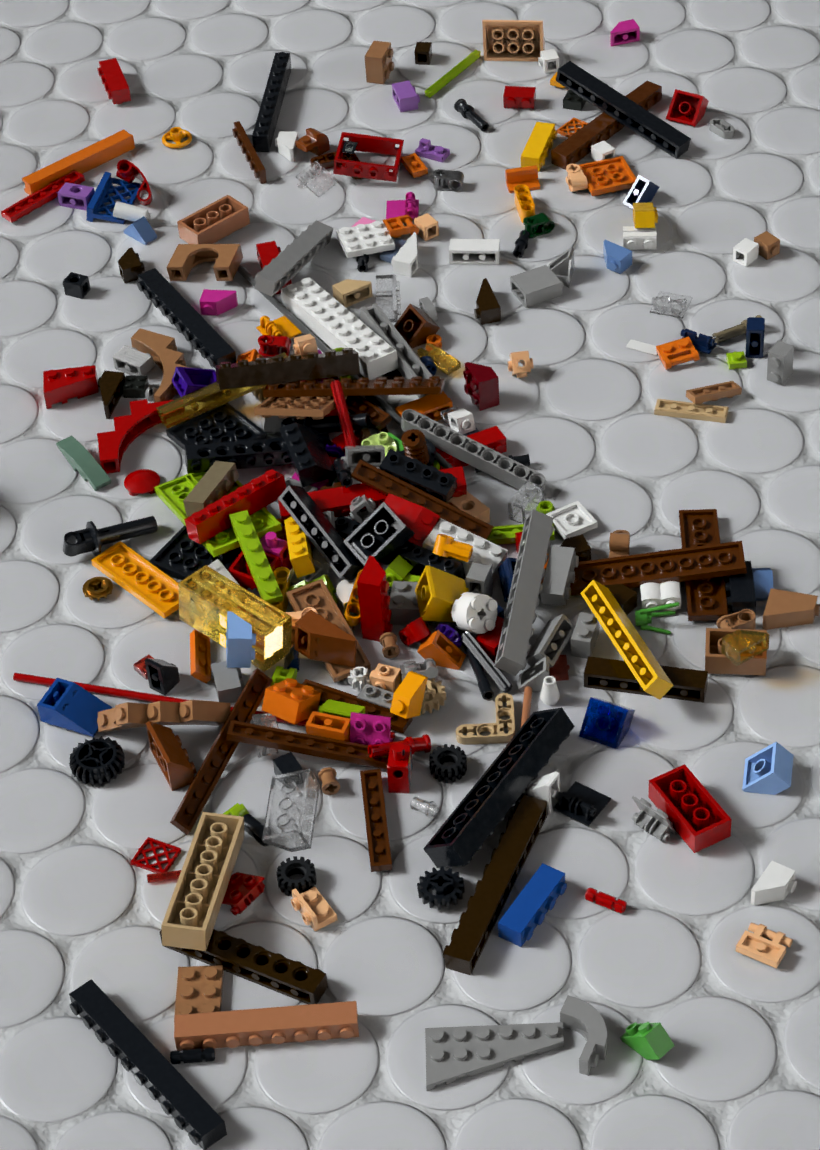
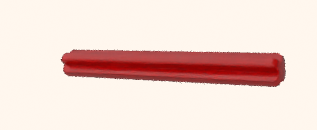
[330,380,357,447]

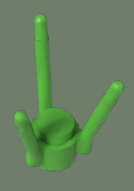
[635,602,679,635]

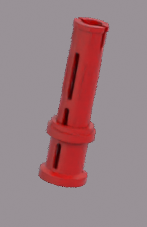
[368,734,431,758]

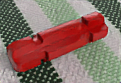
[585,888,627,914]

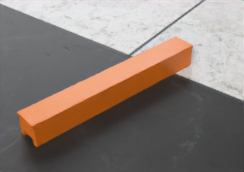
[22,129,135,195]

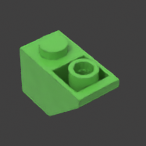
[620,1022,675,1060]

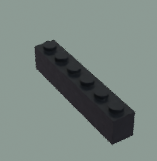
[278,485,364,580]

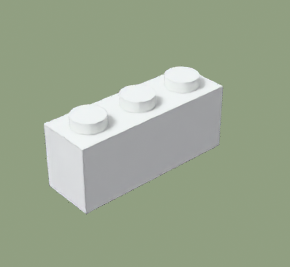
[449,239,500,264]

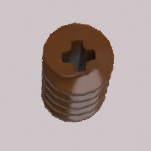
[401,429,430,465]

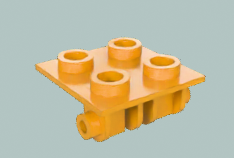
[256,316,302,338]

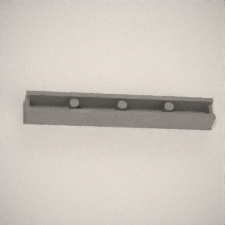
[359,303,432,398]

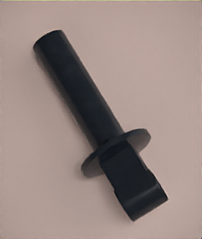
[281,413,372,434]
[63,516,158,556]

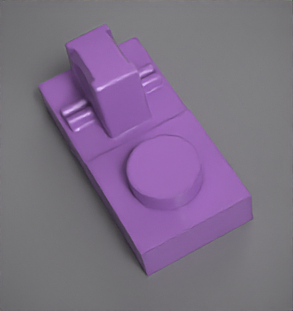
[415,138,450,163]

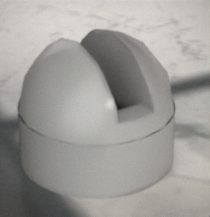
[145,387,158,402]

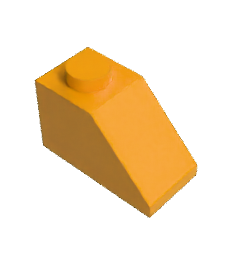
[390,671,428,719]

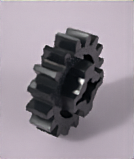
[417,866,465,910]

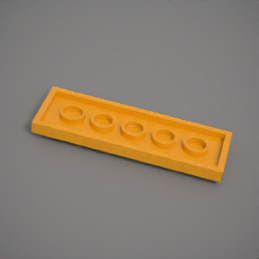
[91,541,194,619]

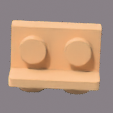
[291,887,337,931]

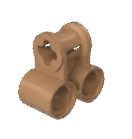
[609,530,630,558]

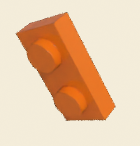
[401,153,428,178]

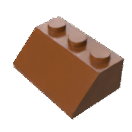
[145,721,197,791]

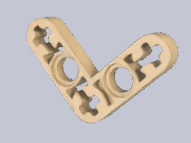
[456,693,515,745]

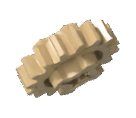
[421,678,446,714]

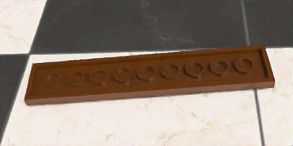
[263,376,445,397]
[570,541,747,596]

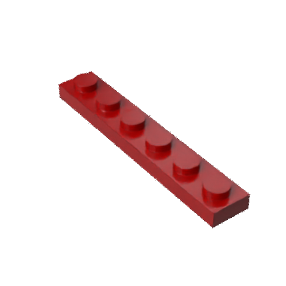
[1,170,85,223]

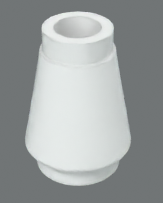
[540,676,560,706]

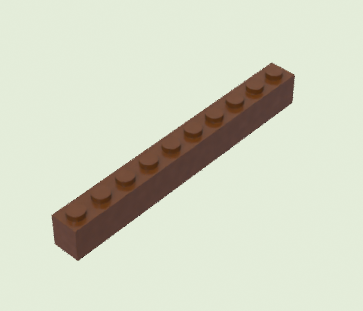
[551,81,662,170]

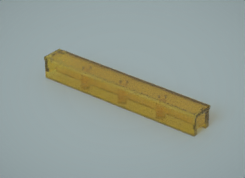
[156,352,288,428]

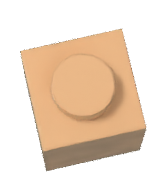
[414,213,439,241]

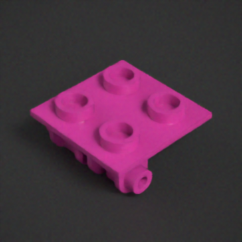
[386,192,419,220]
[350,712,393,745]

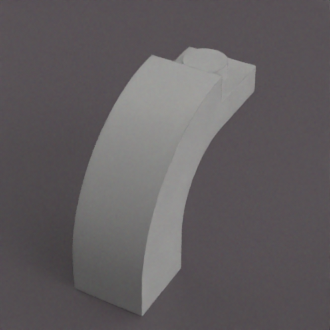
[560,995,607,1075]

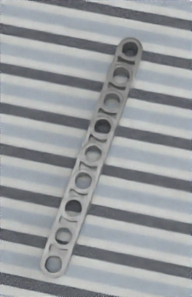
[401,409,546,497]

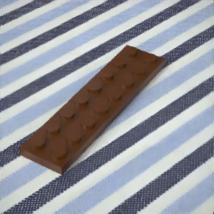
[679,509,728,621]

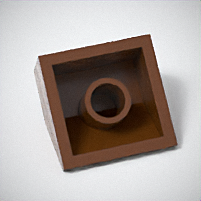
[394,304,440,349]

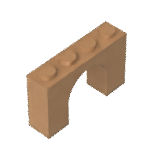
[167,244,243,281]

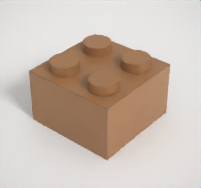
[365,41,394,84]

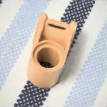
[566,164,588,192]

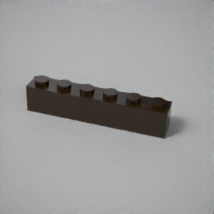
[584,656,708,703]

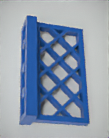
[86,172,141,224]

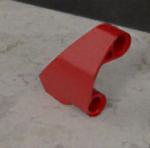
[116,159,153,205]

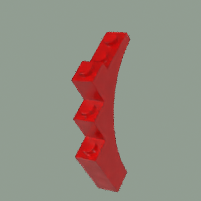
[97,399,185,474]

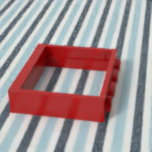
[333,132,404,182]

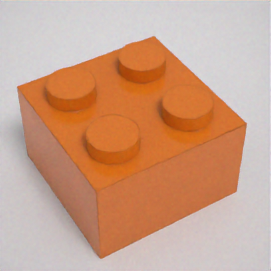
[262,678,321,725]

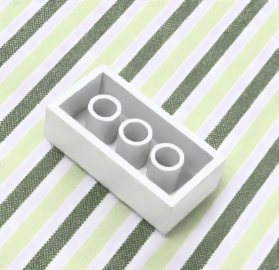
[422,518,508,583]

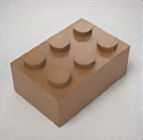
[705,628,767,676]

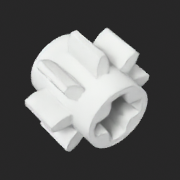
[347,666,370,691]

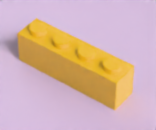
[521,122,557,172]
[284,516,315,578]

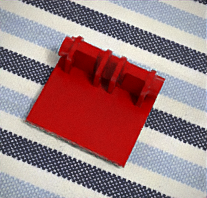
[222,872,265,915]

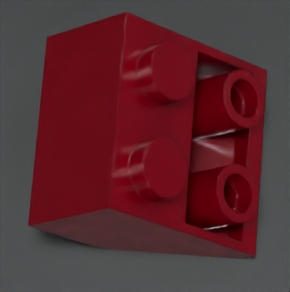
[463,362,500,411]

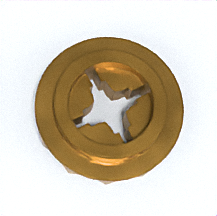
[82,577,113,601]

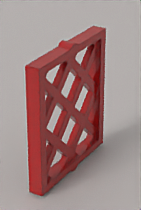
[131,837,181,876]

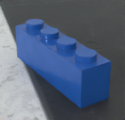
[498,863,567,947]

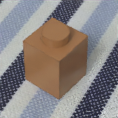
[754,231,780,260]

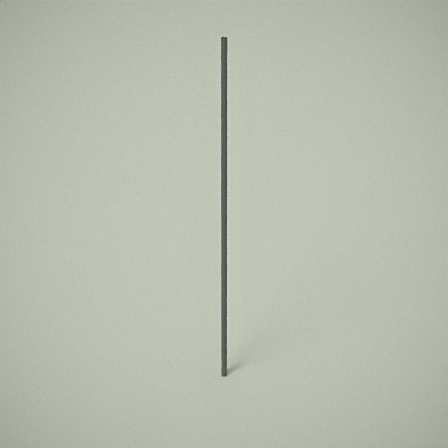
[237,265,453,469]

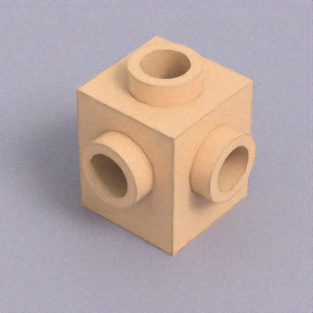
[507,351,533,378]
[369,663,402,692]

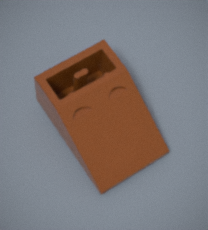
[294,610,357,667]

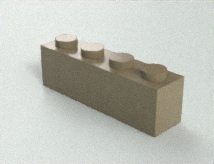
[183,461,239,517]

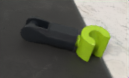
[223,803,272,846]

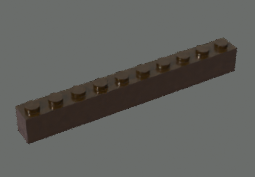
[443,795,548,975]

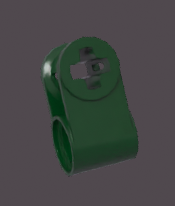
[523,213,555,239]

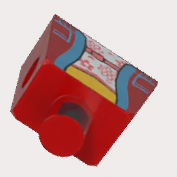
[387,743,413,793]

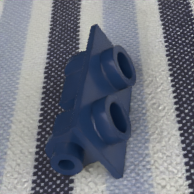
[680,329,717,354]

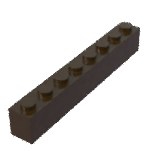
[215,348,360,390]

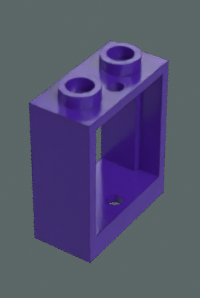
[171,367,226,403]

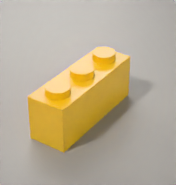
[633,202,658,228]

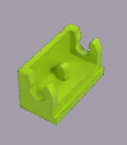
[319,699,365,718]

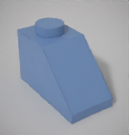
[603,240,632,274]

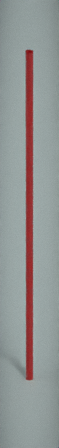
[13,673,395,740]

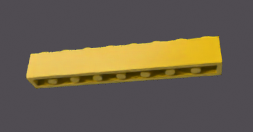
[580,579,674,700]

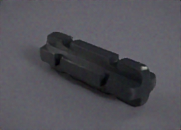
[170,1047,215,1064]

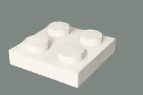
[546,501,598,539]

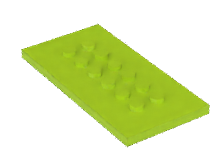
[154,472,282,557]

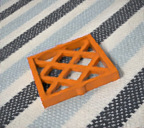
[557,118,588,138]

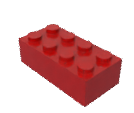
[648,764,732,853]

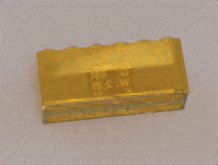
[178,565,292,672]

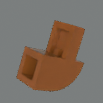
[295,128,330,156]

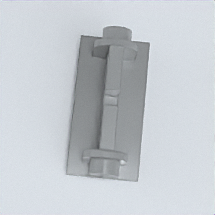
[357,684,394,709]

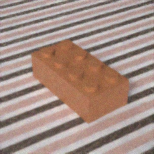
[177,195,250,244]

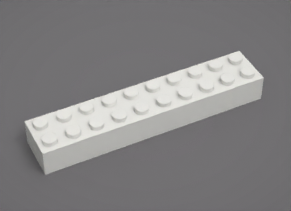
[280,277,399,380]

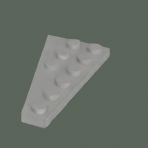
[425,1022,564,1091]

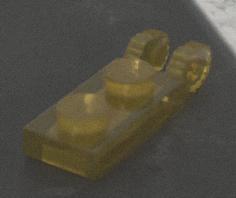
[417,343,461,375]

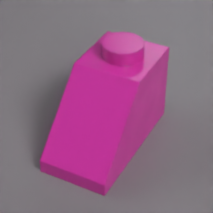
[610,19,640,46]
[199,289,238,316]

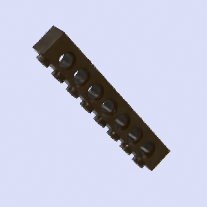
[160,929,328,1005]

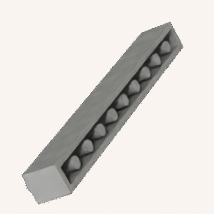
[494,509,554,676]

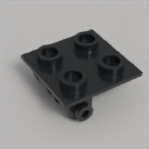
[553,781,611,827]

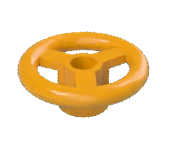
[162,127,192,148]

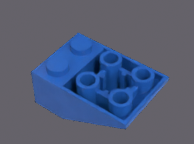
[37,678,112,737]

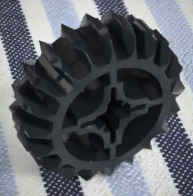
[69,736,125,786]

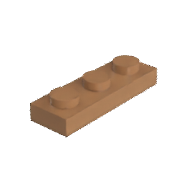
[686,381,742,404]

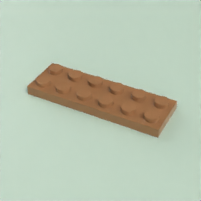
[286,579,371,683]

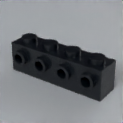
[379,449,457,503]

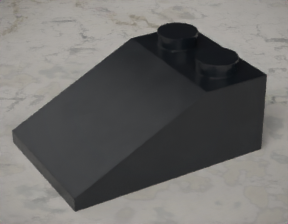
[343,502,415,566]

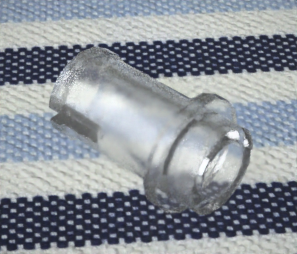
[410,796,439,818]

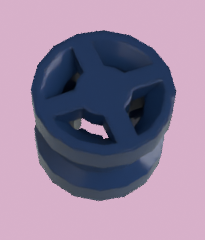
[420,356,437,376]

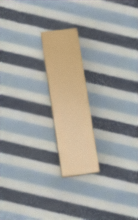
[654,399,729,423]

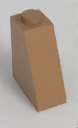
[762,588,820,630]

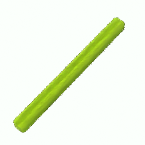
[425,50,481,98]

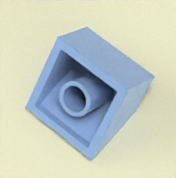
[226,611,256,668]
[742,742,794,795]

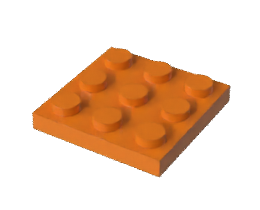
[579,156,636,196]

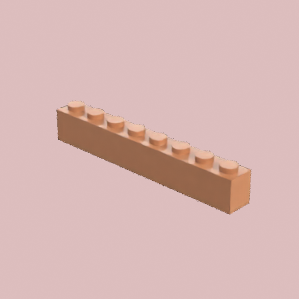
[174,1001,359,1051]

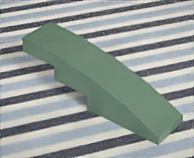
[56,435,111,491]

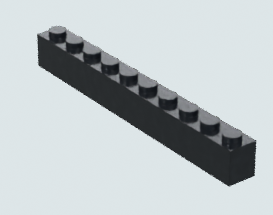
[252,52,292,152]
[556,61,691,159]
[137,268,236,369]
[69,979,227,1150]

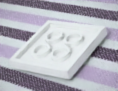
[336,221,395,258]

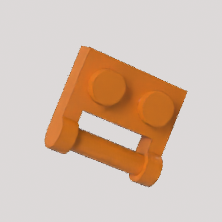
[383,215,419,238]
[656,337,700,370]

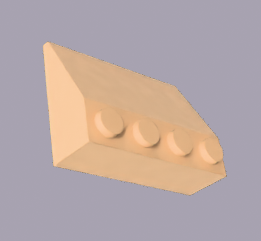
[482,20,545,61]

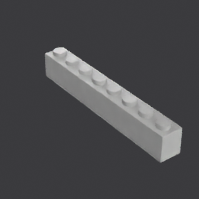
[254,220,333,297]

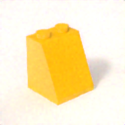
[415,565,469,622]

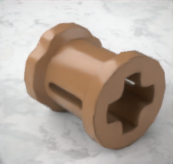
[379,632,400,658]
[318,767,340,795]

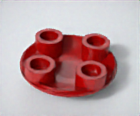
[124,469,160,496]

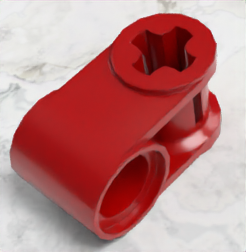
[258,335,292,358]
[399,617,431,646]

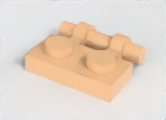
[736,922,793,969]

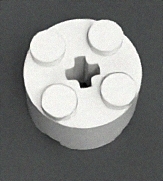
[451,592,498,634]

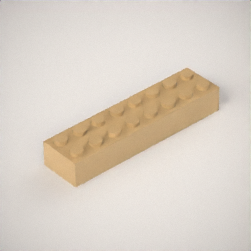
[161,812,244,951]

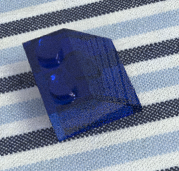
[579,697,635,749]

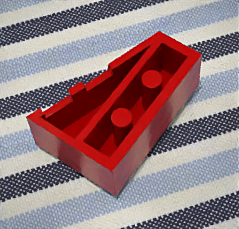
[43,365,99,409]

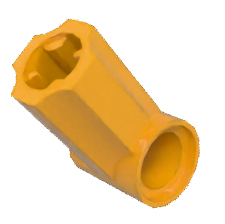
[432,534,473,562]

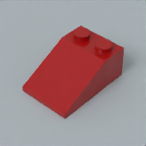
[384,493,440,547]

